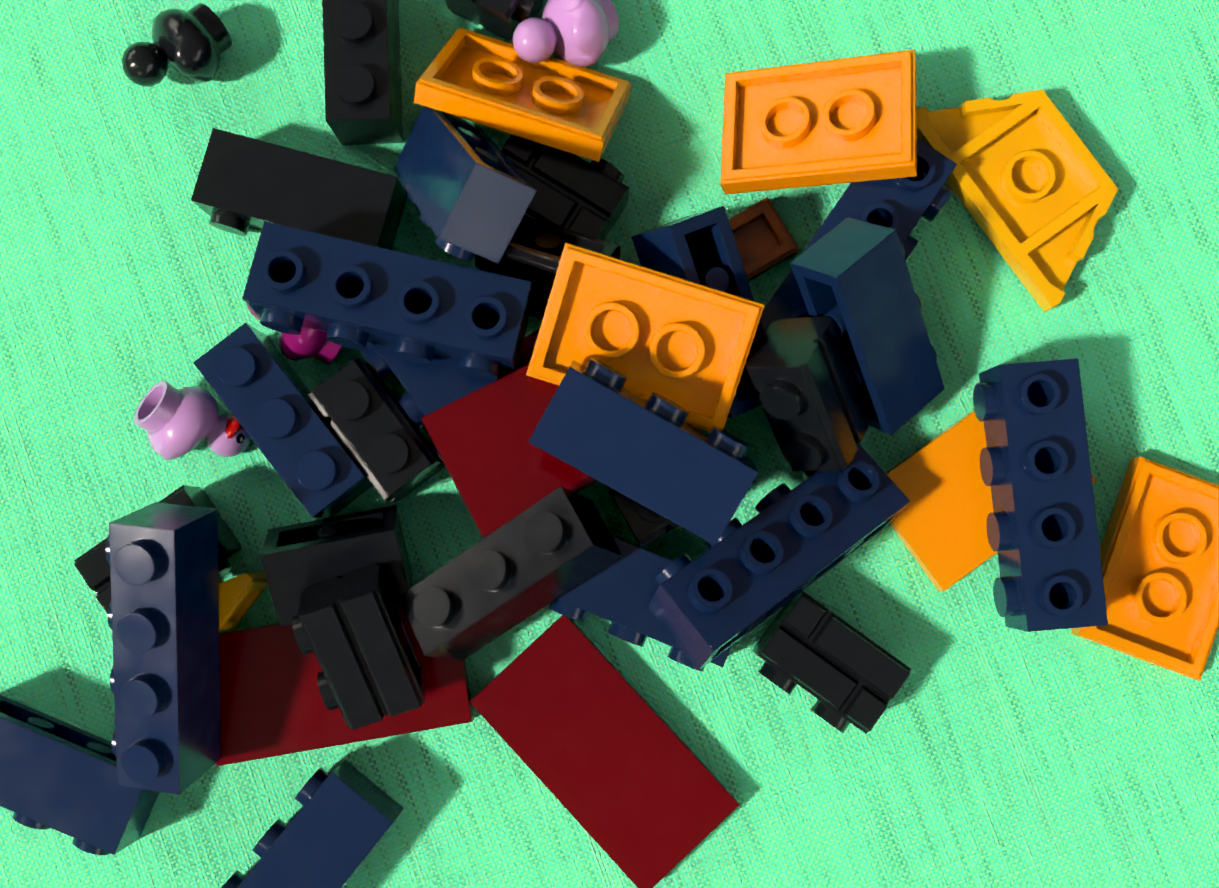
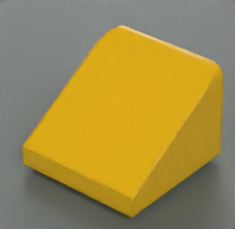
[218,572,268,631]

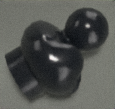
[122,3,232,87]

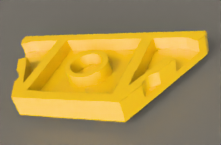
[917,89,1118,313]

